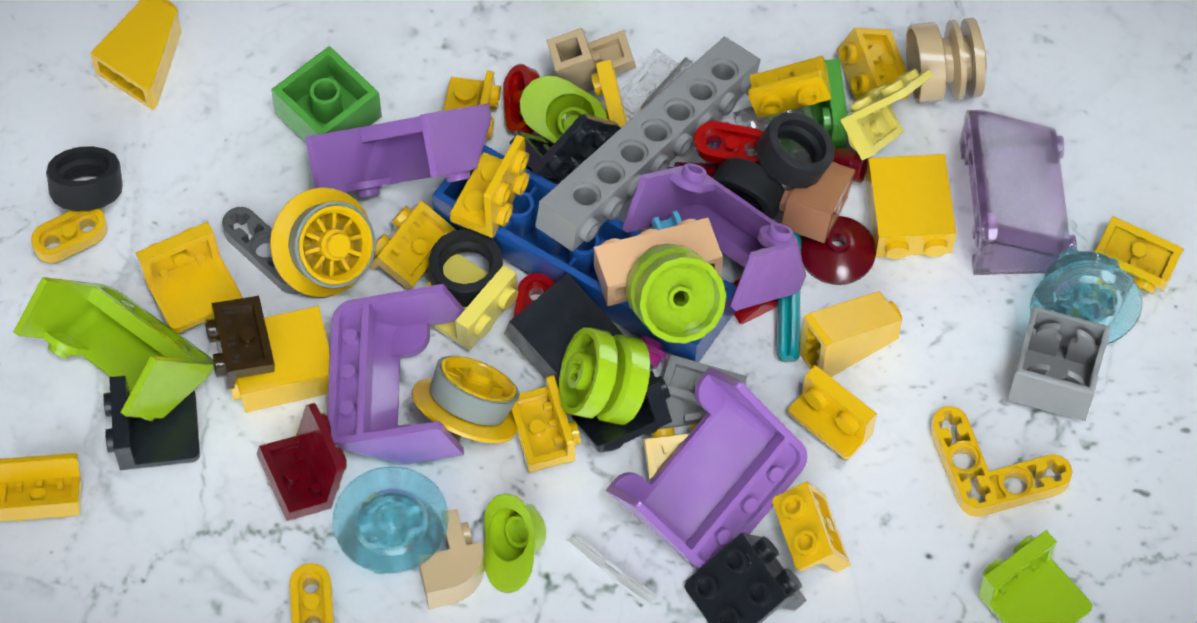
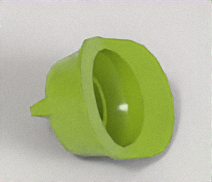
[520,76,607,144]
[484,493,547,593]

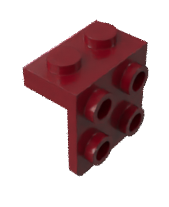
[257,403,347,521]

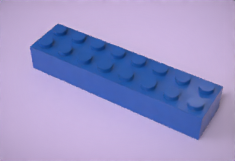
[432,145,737,362]

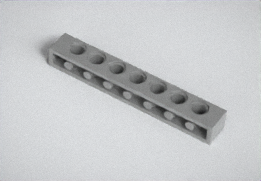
[535,36,761,252]

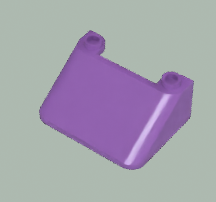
[605,366,807,569]

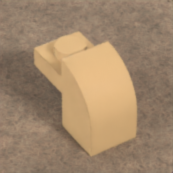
[546,28,637,91]
[418,509,485,610]

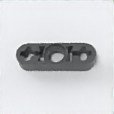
[222,207,300,294]

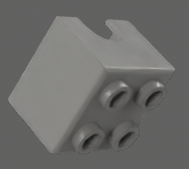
[1007,306,1111,421]

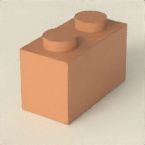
[779,157,855,243]

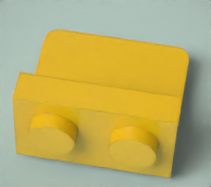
[135,221,243,333]

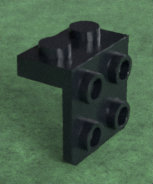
[509,114,621,180]
[572,366,672,452]
[103,375,200,470]
[685,532,807,623]

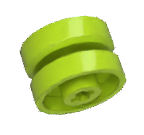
[626,244,726,344]
[559,328,650,425]

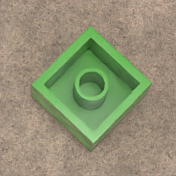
[271,46,382,143]

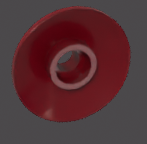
[801,216,876,285]

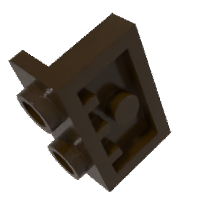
[205,296,275,390]

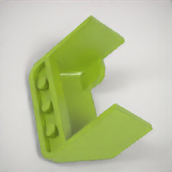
[13,277,214,421]

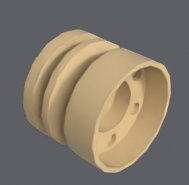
[906,18,987,103]

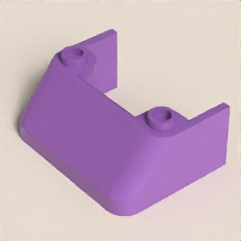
[305,103,492,198]
[622,163,806,311]
[327,284,465,464]

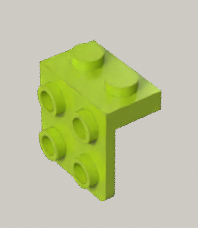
[978,530,1092,623]

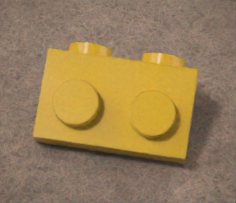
[1091,216,1184,294]
[510,375,581,473]
[0,453,83,521]

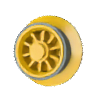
[270,188,376,297]
[411,356,519,443]

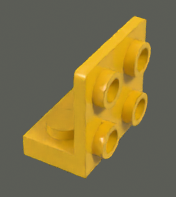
[450,134,530,238]

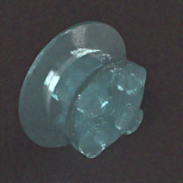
[1030,249,1142,345]
[333,466,449,574]

